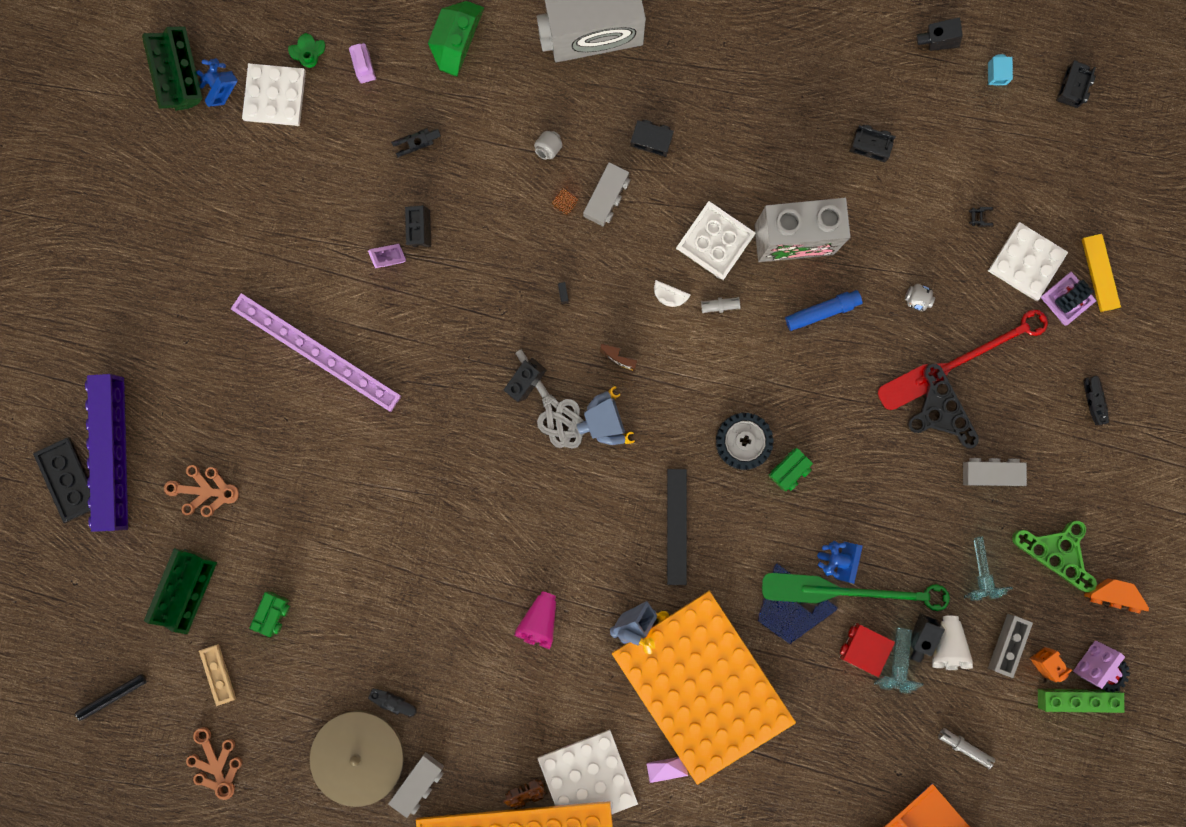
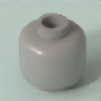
[534,131,562,160]

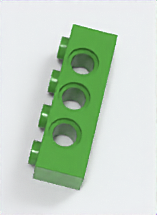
[1038,688,1124,713]

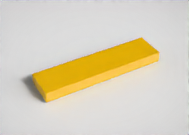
[1081,234,1121,312]

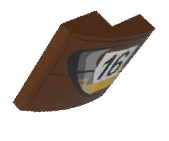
[600,344,637,372]

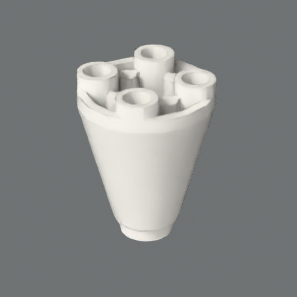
[932,616,973,670]

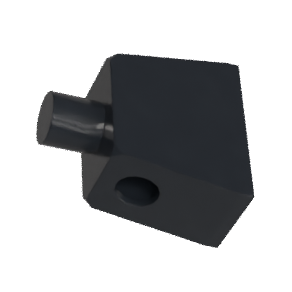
[916,17,963,51]
[909,613,945,663]

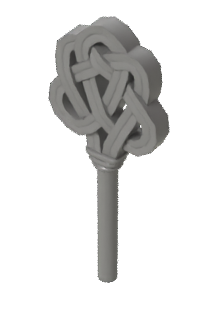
[515,349,585,449]

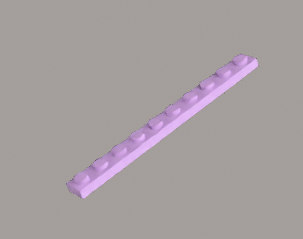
[231,293,401,412]

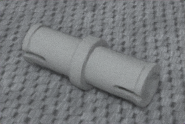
[701,297,740,313]

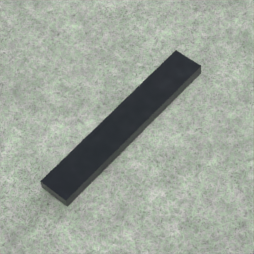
[667,469,687,585]

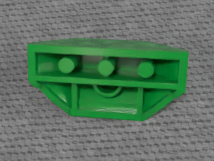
[428,1,484,77]

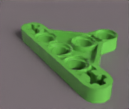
[1012,521,1097,592]

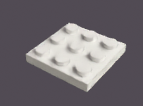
[242,63,306,126]
[676,201,756,280]
[988,222,1068,301]

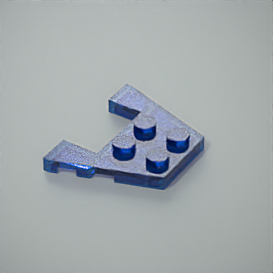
[757,563,838,644]

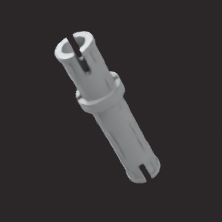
[938,728,995,769]

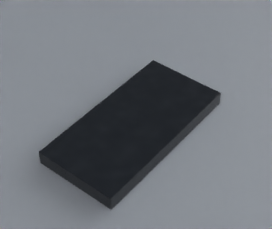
[33,437,91,523]

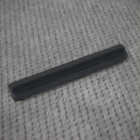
[75,674,147,721]

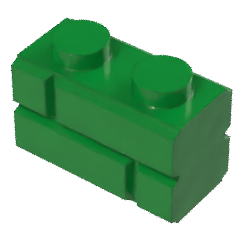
[768,447,813,491]
[249,591,290,637]

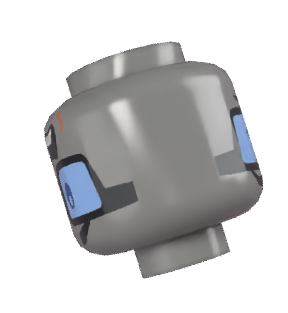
[905,284,935,312]

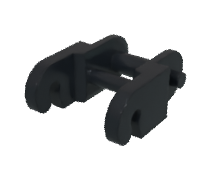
[969,207,994,227]

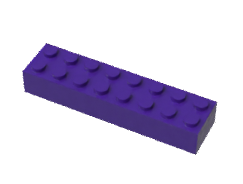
[85,374,128,532]

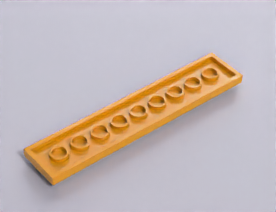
[416,801,613,827]

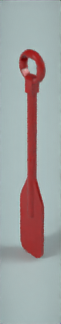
[878,310,1048,410]

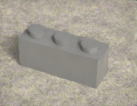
[583,163,631,227]
[963,458,1027,486]
[988,614,1033,678]
[388,752,444,818]

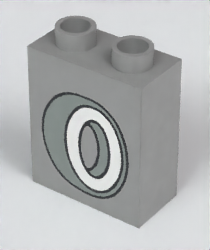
[536,0,646,63]

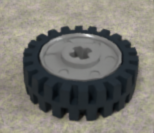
[716,413,774,470]

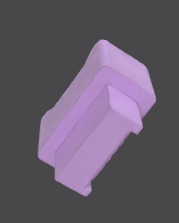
[349,43,376,83]

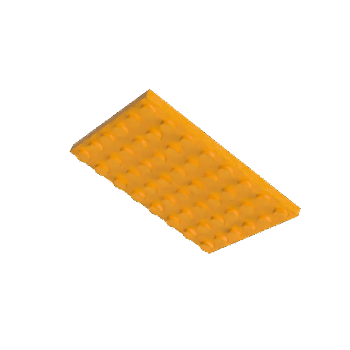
[612,590,796,785]

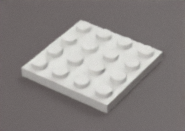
[537,729,638,814]

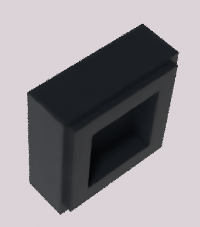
[558,282,569,305]

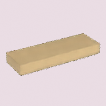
[199,644,236,706]

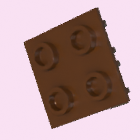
[503,779,548,809]

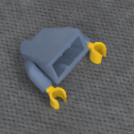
[577,386,635,445]
[610,601,669,654]

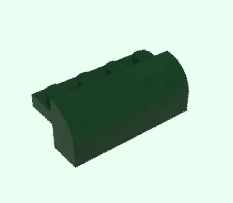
[142,26,202,111]
[144,548,217,634]

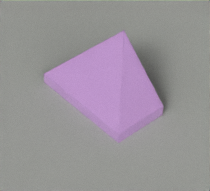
[368,244,406,268]
[646,757,688,783]

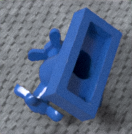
[196,58,238,107]
[817,541,863,584]

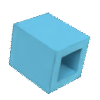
[988,54,1013,85]

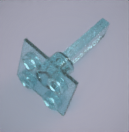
[964,536,1013,601]
[874,628,923,693]

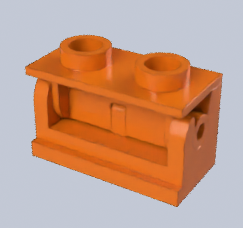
[1030,647,1072,682]

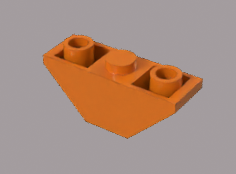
[1084,578,1149,614]

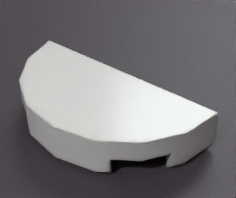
[654,280,690,307]

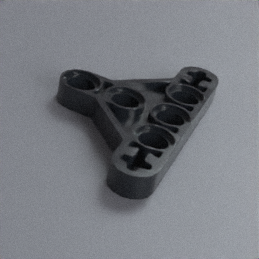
[907,363,979,448]

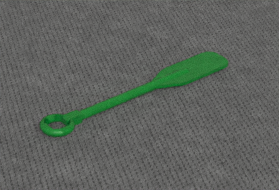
[762,573,950,611]

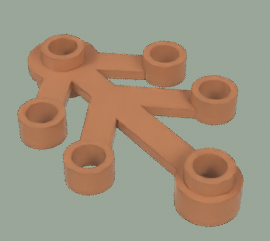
[164,465,239,517]
[186,727,243,800]

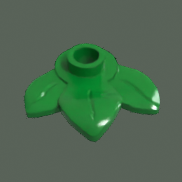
[288,33,326,68]

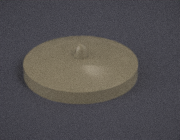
[310,710,404,807]

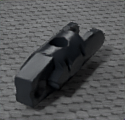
[391,128,441,158]
[1084,375,1109,426]
[368,688,417,717]

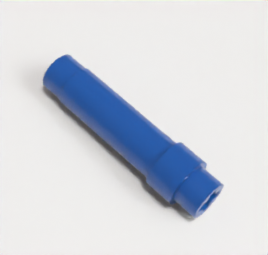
[785,290,863,331]

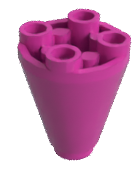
[514,592,556,649]

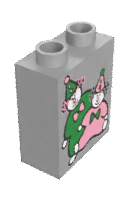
[754,198,850,262]

